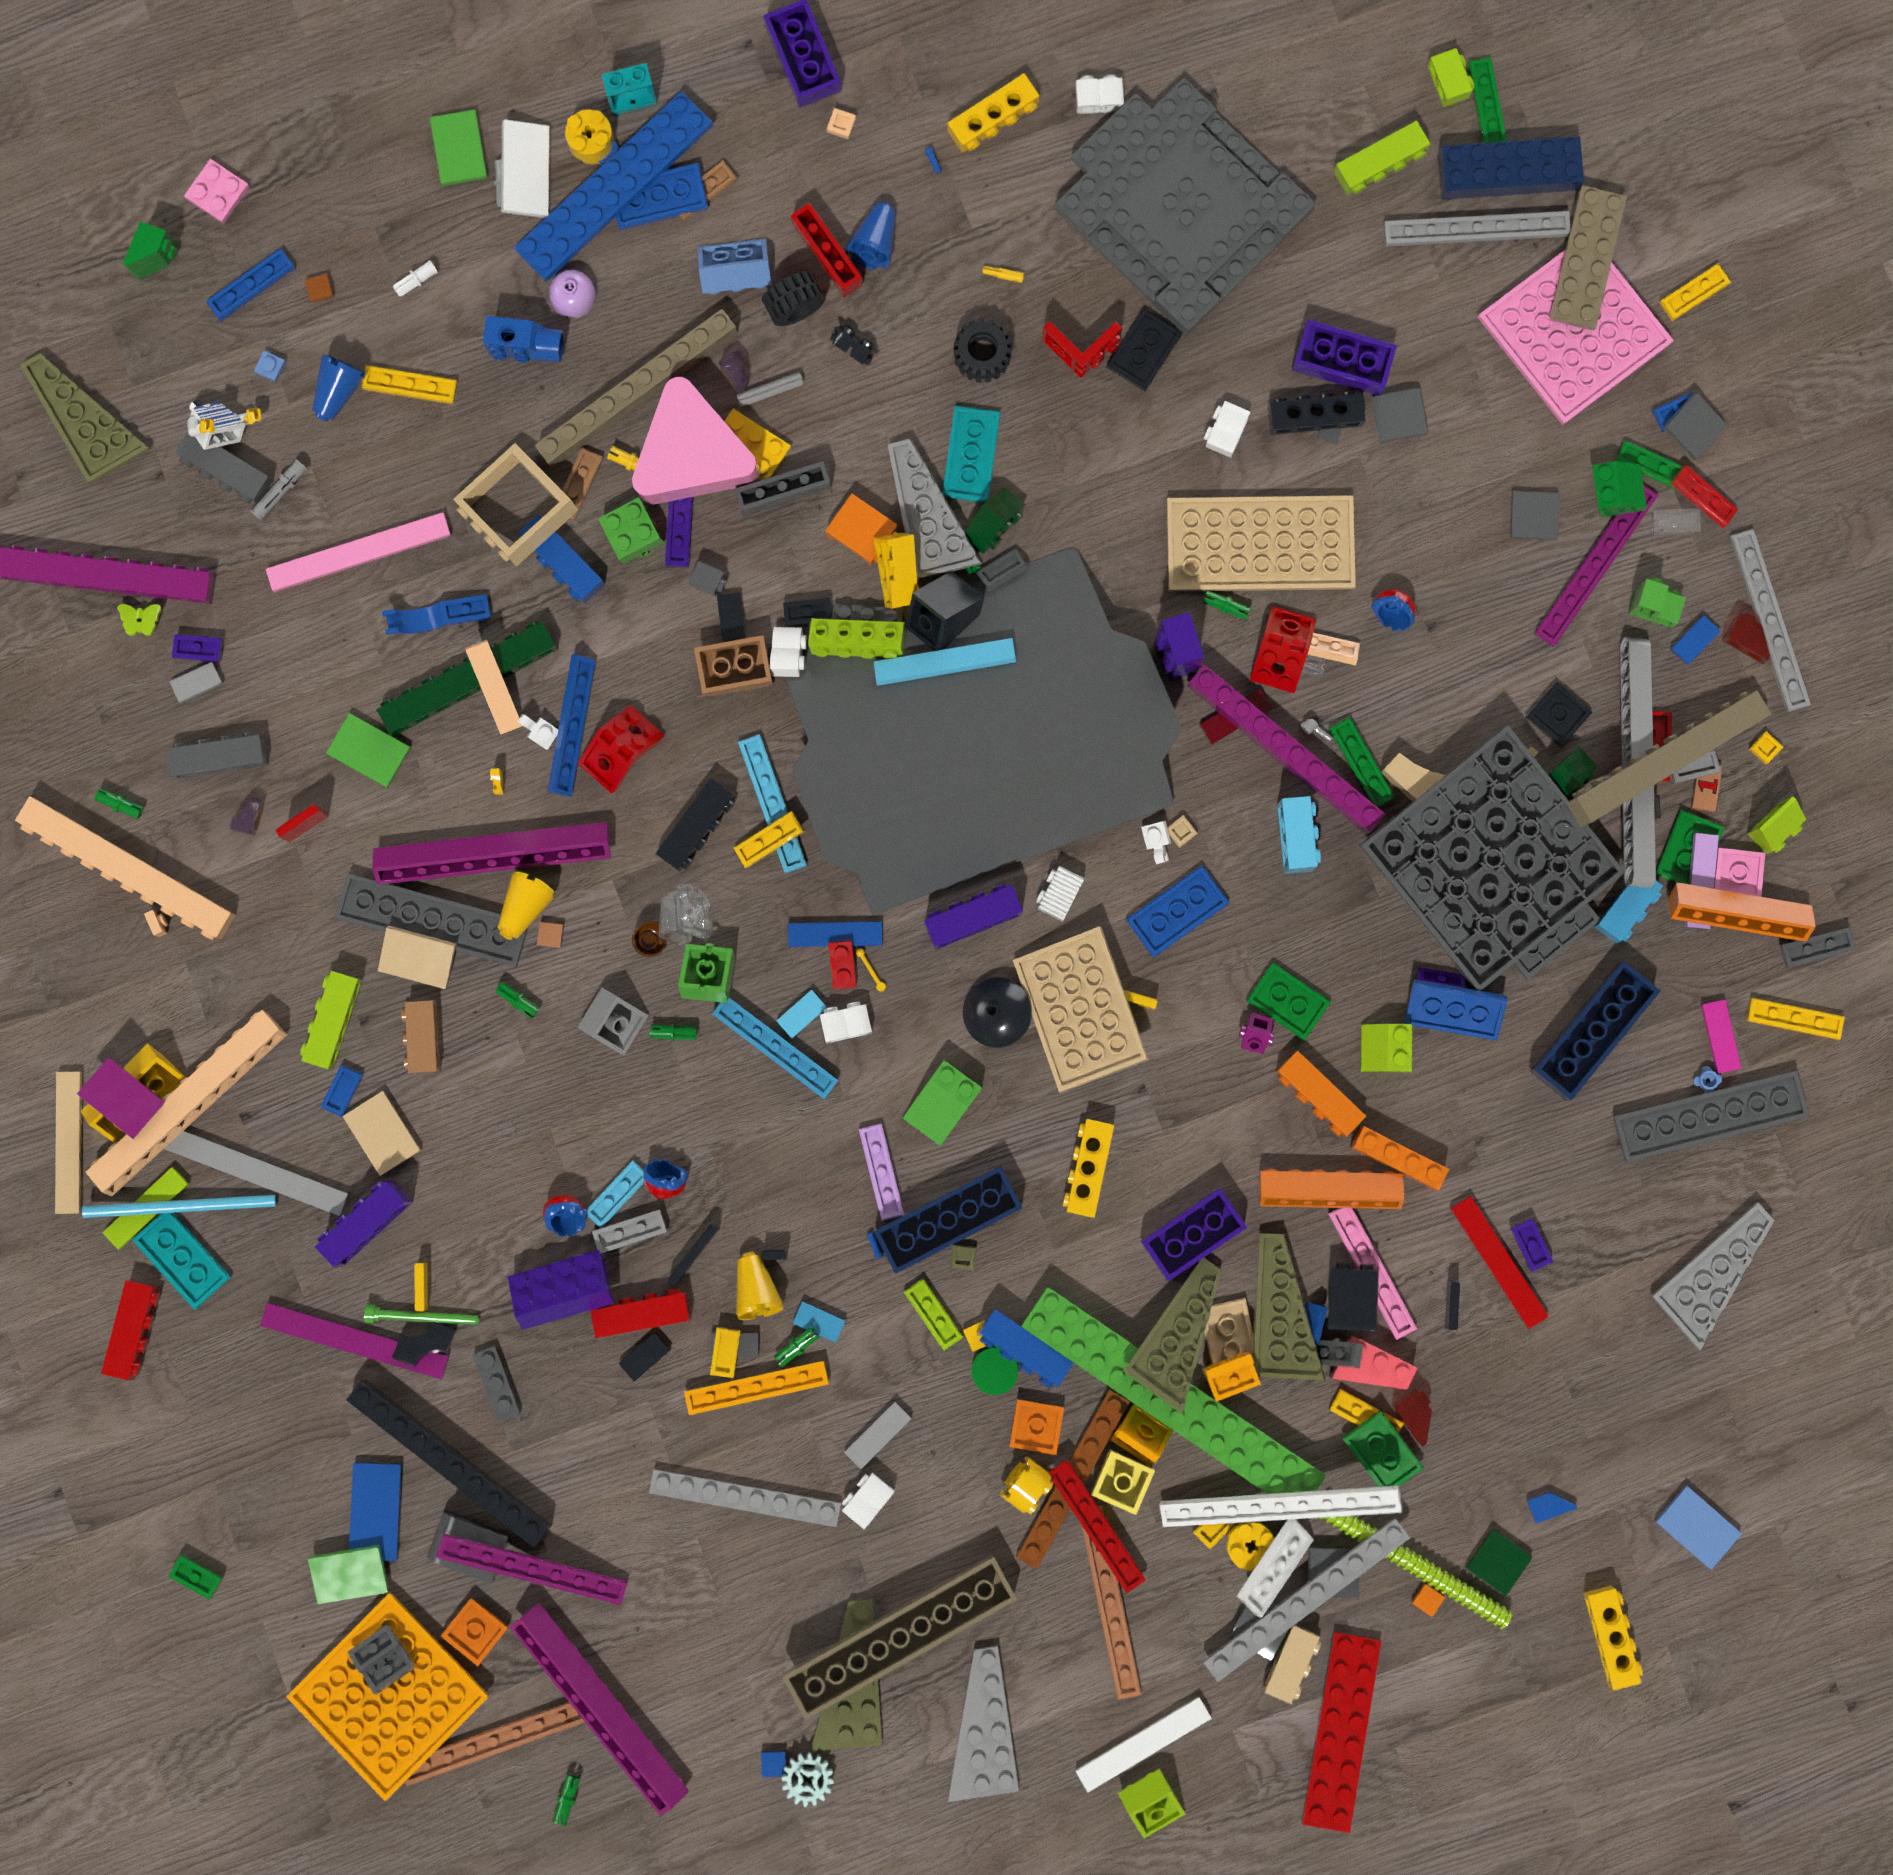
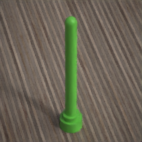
[364,1304,480,1325]

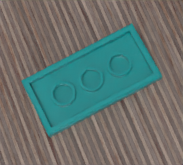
[942,406,1000,503]
[132,1213,232,1310]

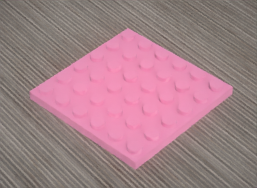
[1478,250,1674,425]

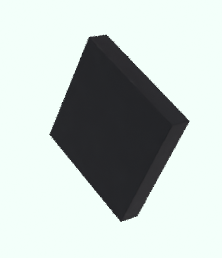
[1526,682,1592,748]

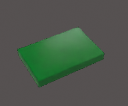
[1656,809,1725,884]
[1246,962,1331,1041]
[1342,1410,1424,1487]

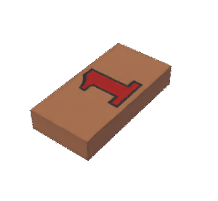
[1690,765,1722,813]

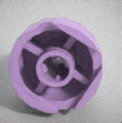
[549,270,596,318]

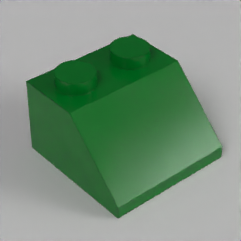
[123,221,178,279]
[1592,461,1647,518]

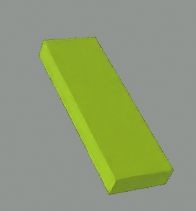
[904,1279,963,1351]

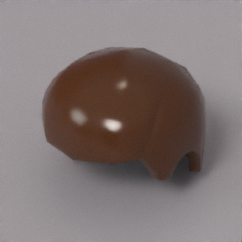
[632,921,668,957]

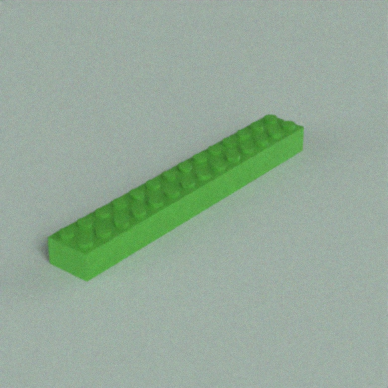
[1020,1286,1326,1494]

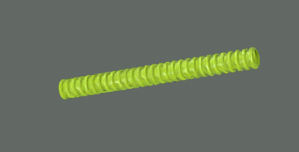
[1319,1515,1512,1630]

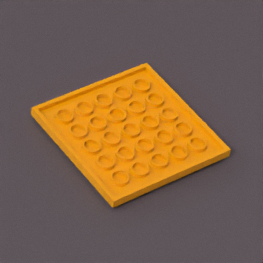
[286,1593,490,1801]

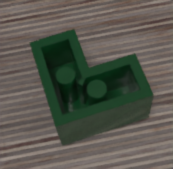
[965,487,1026,554]
[1548,746,1598,800]

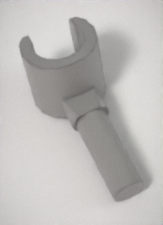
[1300,719,1333,742]

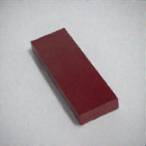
[1199,689,1272,745]

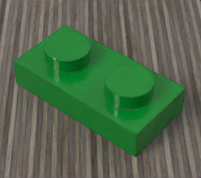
[168,1554,223,1600]

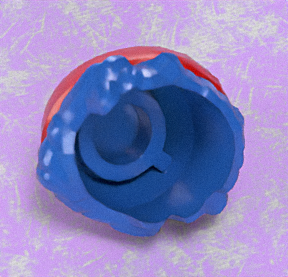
[1371,589,1416,631]
[643,1159,688,1200]
[542,1194,587,1237]

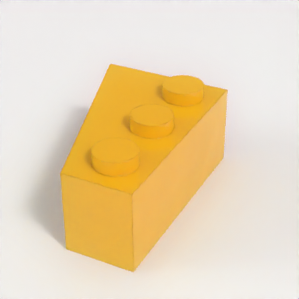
[873,533,919,609]

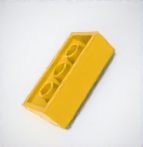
[81,1043,186,1143]

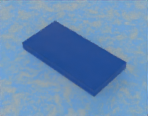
[616,163,709,230]
[1126,866,1229,958]
[1404,980,1508,1040]
[349,1462,402,1561]

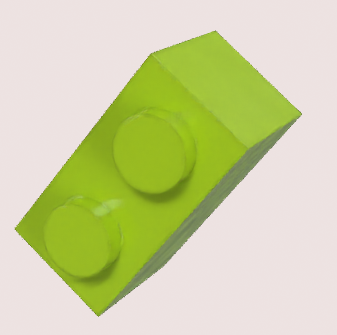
[1427,48,1474,108]

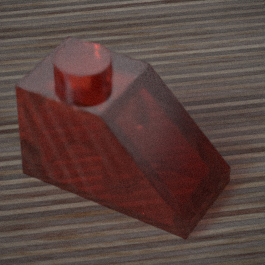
[1722,613,1771,664]
[1392,1389,1432,1447]

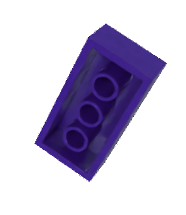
[763,0,842,108]
[1292,320,1397,396]
[1153,612,1204,681]
[924,883,1023,950]
[315,1181,413,1268]
[1140,1188,1247,1281]
[507,1250,614,1330]

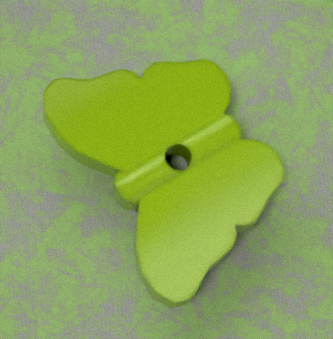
[117,604,162,636]

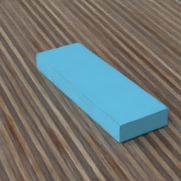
[586,1161,644,1228]

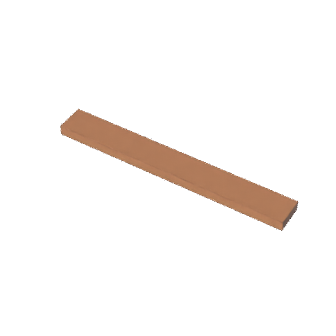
[1082,1504,1141,1700]
[405,1701,585,1786]

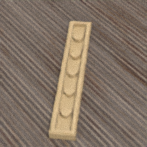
[55,1072,82,1214]

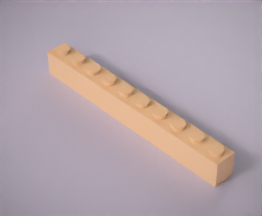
[15,796,236,940]
[86,1010,287,1197]

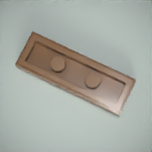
[679,160,737,222]
[555,448,604,521]

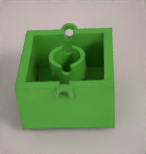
[598,497,665,564]
[678,943,735,1003]

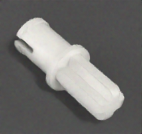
[393,260,438,297]

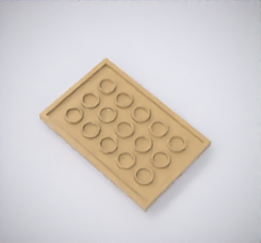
[1013,926,1149,1093]

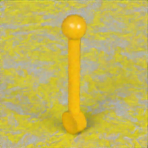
[856,948,886,992]

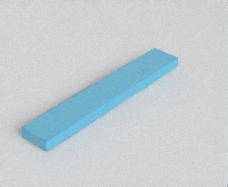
[874,638,1016,686]
[738,734,807,874]

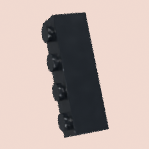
[655,778,735,872]

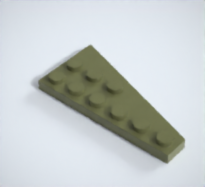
[20,354,150,485]
[1254,1233,1326,1381]
[1123,1258,1222,1414]
[811,1599,882,1751]

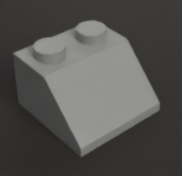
[577,988,649,1055]

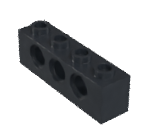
[1268,391,1366,435]

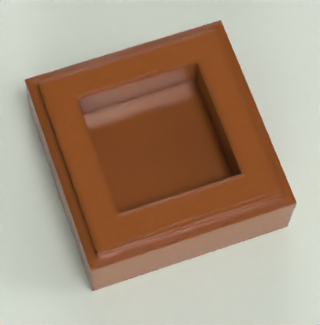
[304,274,334,303]

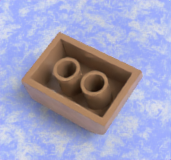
[694,635,773,696]

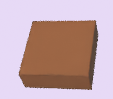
[537,922,564,948]

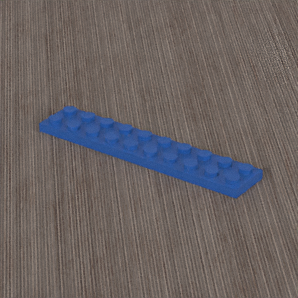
[514,91,714,282]

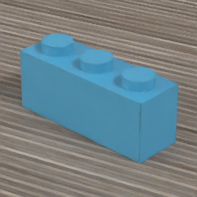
[1594,880,1663,944]

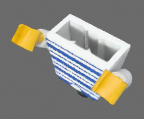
[187,400,262,450]

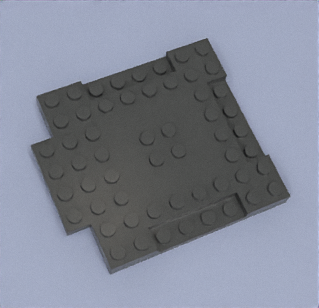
[1054,78,1316,336]
[1359,725,1624,991]

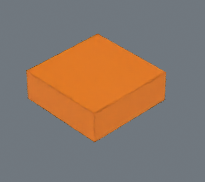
[1411,1583,1446,1617]

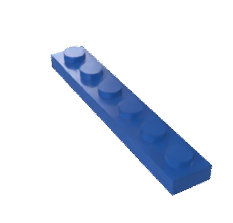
[547,655,596,797]

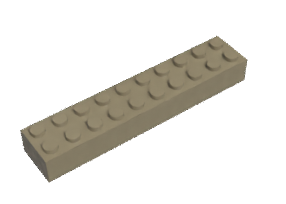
[782,1555,1017,1720]

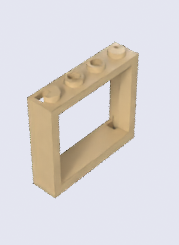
[453,443,578,567]

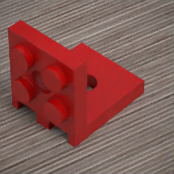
[1042,321,1122,379]
[1250,606,1317,694]
[578,705,665,794]

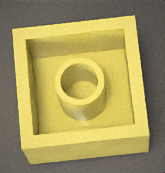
[1091,1449,1155,1515]

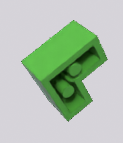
[1628,578,1686,628]

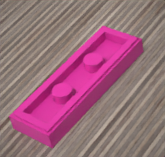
[1701,1000,1742,1074]

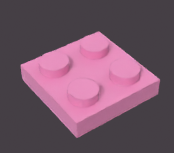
[184,159,250,224]
[1714,848,1765,897]

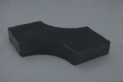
[392,1322,456,1367]

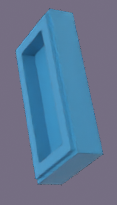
[793,1301,846,1343]

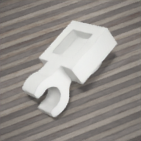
[517,714,558,750]
[1141,821,1171,864]

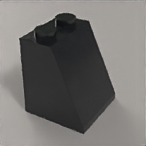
[905,571,985,651]
[1328,1262,1379,1331]

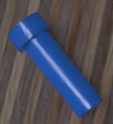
[924,147,942,174]
[867,1232,884,1259]

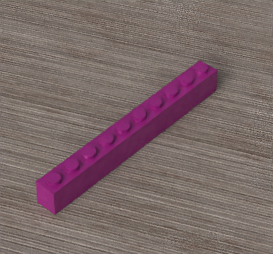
[0,545,215,604]
[1187,664,1386,835]
[372,822,611,885]
[510,1603,689,1816]

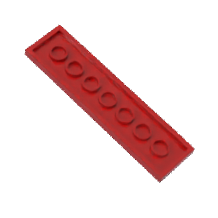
[1301,1631,1382,1833]

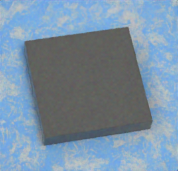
[1663,393,1728,459]
[1510,491,1559,540]

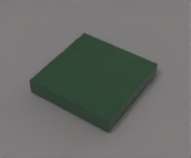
[1465,1529,1533,1596]

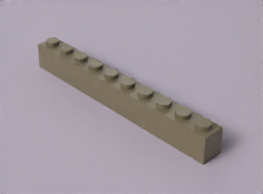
[535,309,738,470]
[1567,691,1772,827]

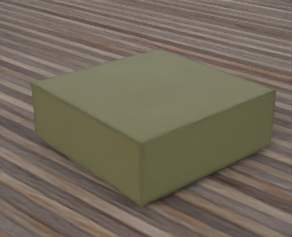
[950,1244,976,1271]

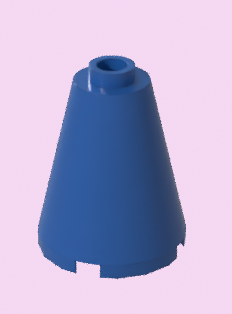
[846,202,896,270]
[312,354,367,422]

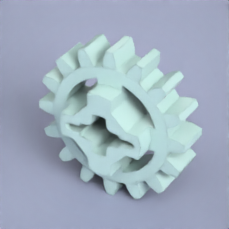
[781,1752,834,1807]

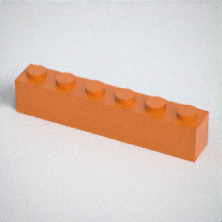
[1668,882,1816,942]
[1258,1169,1404,1209]

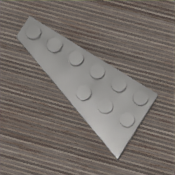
[888,439,982,581]
[1651,1202,1774,1351]
[948,1645,1019,1802]

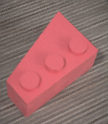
[1329,1334,1418,1390]

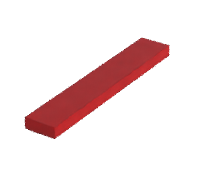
[1450,1196,1549,1329]
[1048,1459,1146,1594]

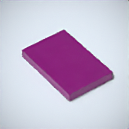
[77,1057,165,1139]

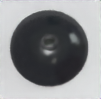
[963,977,1032,1048]

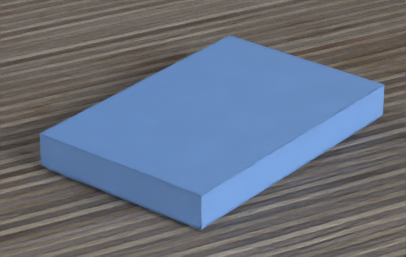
[1655,1485,1742,1570]

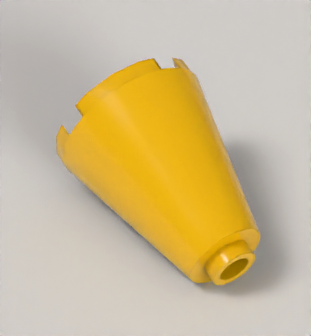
[498,872,555,940]
[736,1252,783,1320]

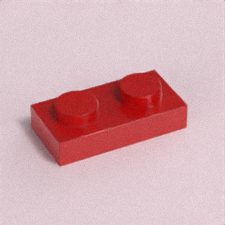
[828,940,857,990]

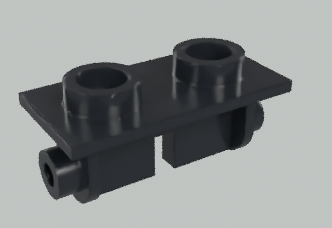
[830,325,879,366]

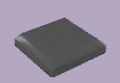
[1317,428,1342,444]

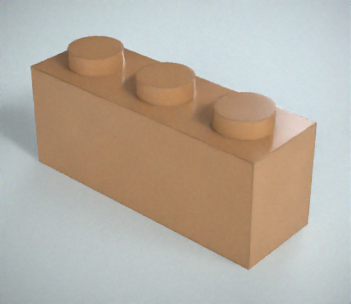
[401,1000,440,1074]

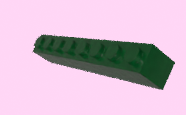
[376,621,558,737]

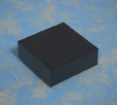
[762,1250,787,1260]

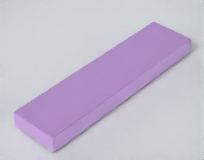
[1685,833,1719,929]
[859,1123,904,1221]

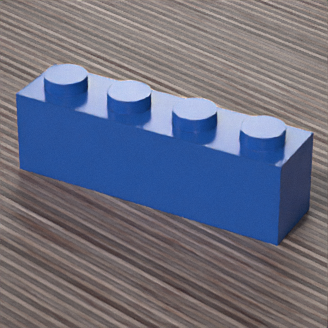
[518,514,605,604]
[976,1309,1074,1389]

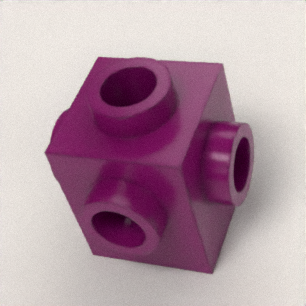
[1239,1013,1274,1054]

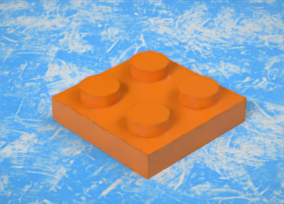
[1009,1399,1064,1455]
[441,1597,509,1666]

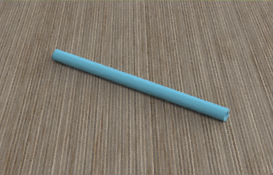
[82,1195,276,1218]

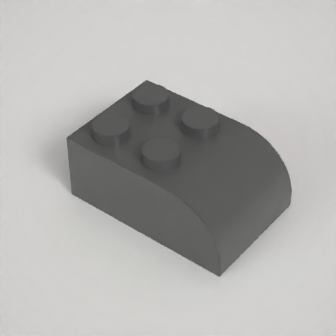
[427,1510,511,1584]

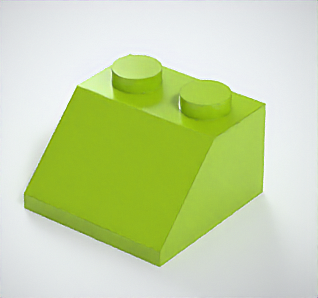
[1747,796,1806,854]
[1361,1024,1412,1073]
[1118,1769,1186,1838]

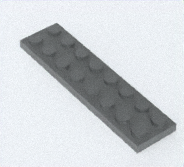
[335,873,528,968]
[1613,1071,1810,1162]

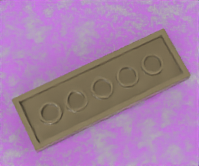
[1549,185,1627,331]

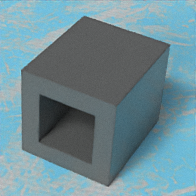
[689,561,727,597]

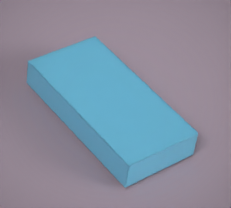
[777,990,827,1039]

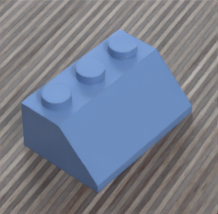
[697,239,771,294]

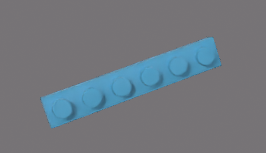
[712,998,838,1100]

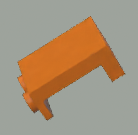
[825,493,898,567]

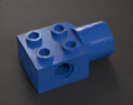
[483,316,564,363]

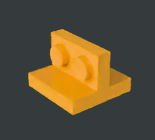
[1202,1352,1261,1402]
[1110,1404,1174,1466]

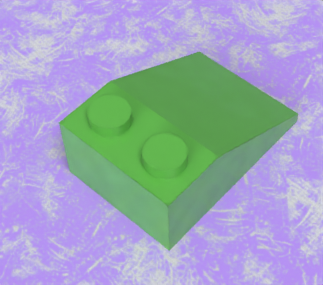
[903,1060,982,1146]

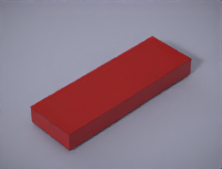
[1670,465,1738,528]

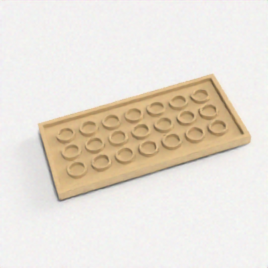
[1167,496,1356,592]

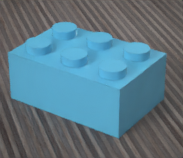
[1277,796,1321,874]

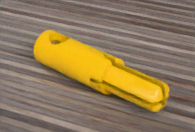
[983,266,1024,283]

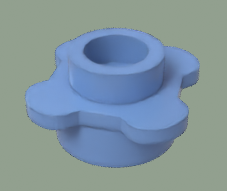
[1693,1066,1722,1093]

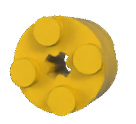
[565,110,615,164]
[999,1457,1053,1514]
[1225,1521,1274,1571]

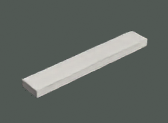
[1075,1696,1212,1792]

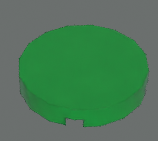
[971,1347,1018,1395]

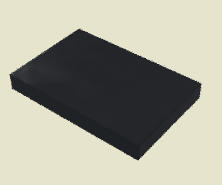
[1106,309,1183,392]

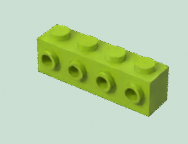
[1334,121,1430,195]
[808,619,907,659]
[300,971,362,1070]

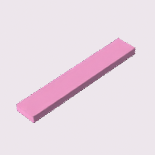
[1328,1208,1417,1340]

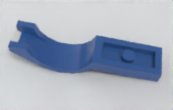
[382,594,491,635]

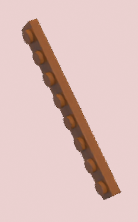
[1016,1390,1130,1569]

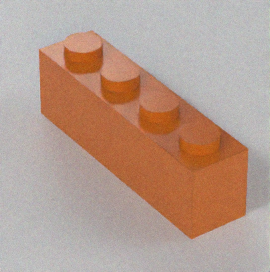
[1276,1051,1366,1137]
[1350,1126,1450,1191]

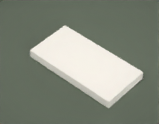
[501,120,549,218]
[1237,1519,1314,1618]

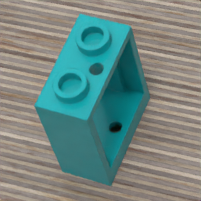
[601,63,657,116]

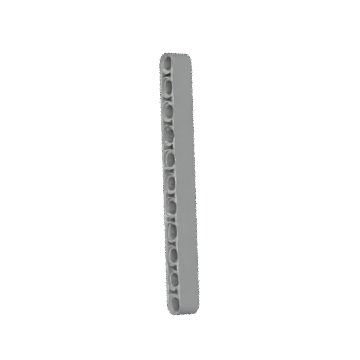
[1620,637,1656,888]

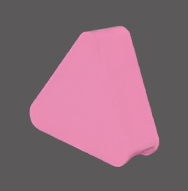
[632,377,760,505]

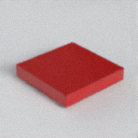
[275,804,329,843]

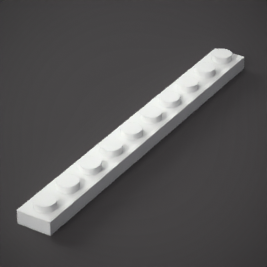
[1160,1486,1402,1527]

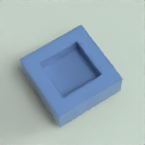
[254,351,287,383]

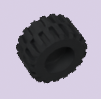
[762,271,826,327]
[954,318,1012,383]

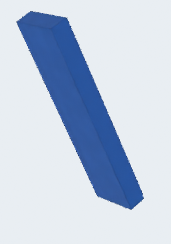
[206,248,296,322]
[788,922,882,947]

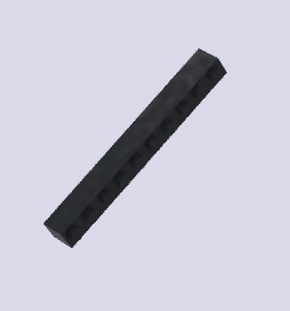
[346,1379,552,1548]

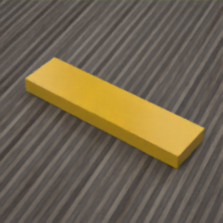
[362,365,458,405]
[1746,998,1845,1040]

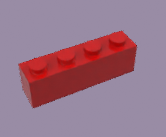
[790,203,863,298]
[101,1280,160,1381]
[590,1288,691,1338]

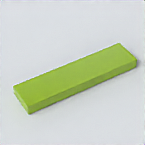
[103,1167,189,1250]

